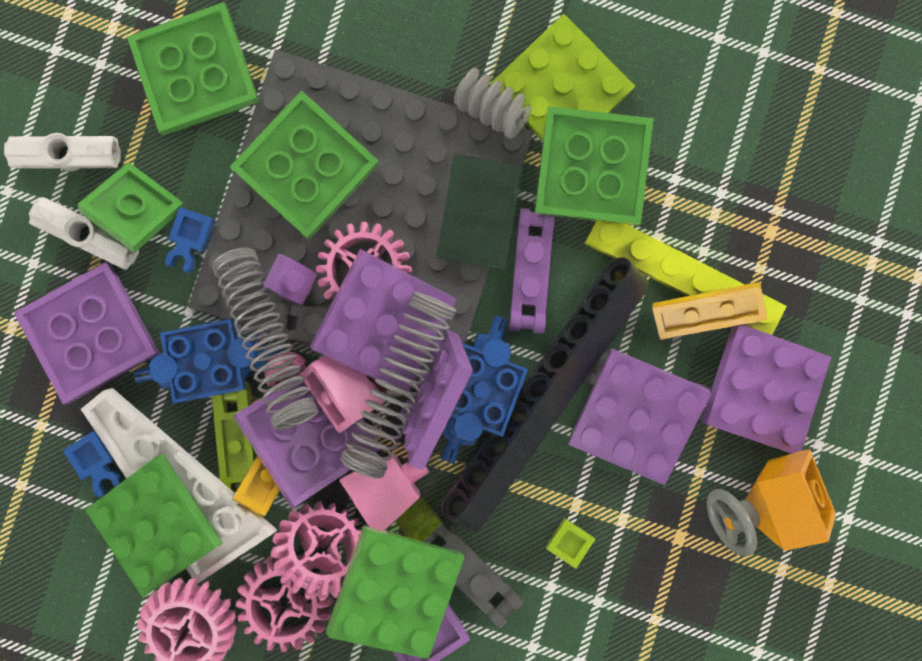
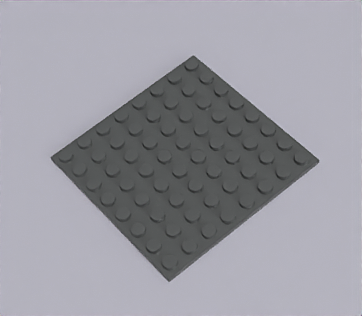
[188,49,533,381]

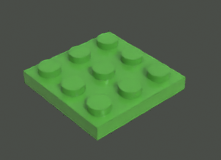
[127,2,260,136]
[230,90,380,240]
[534,106,654,226]
[85,454,223,598]
[326,526,465,659]

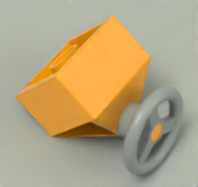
[707,449,836,557]

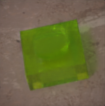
[395,496,443,542]

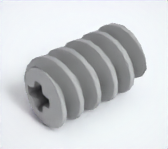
[454,67,531,139]

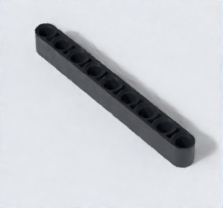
[441,257,648,531]

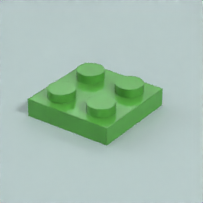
[78,162,183,253]

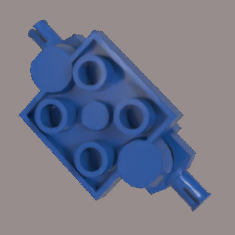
[440,316,528,464]
[134,319,287,403]

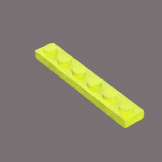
[584,221,787,335]

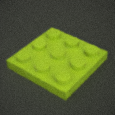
[490,14,635,142]

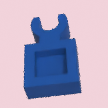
[165,207,216,273]
[63,431,124,497]

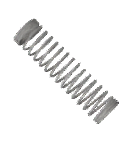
[211,248,318,430]
[340,291,457,479]

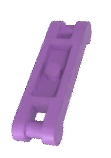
[509,208,555,334]

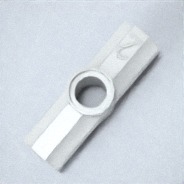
[4,133,121,172]
[29,197,139,270]

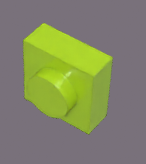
[545,517,595,569]

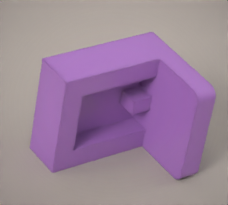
[263,254,317,306]

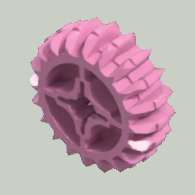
[316,222,412,300]
[271,501,362,601]
[236,555,333,653]
[136,577,237,661]

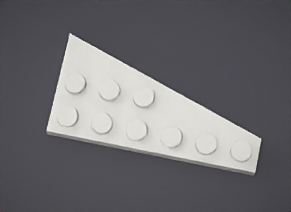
[81,388,277,584]

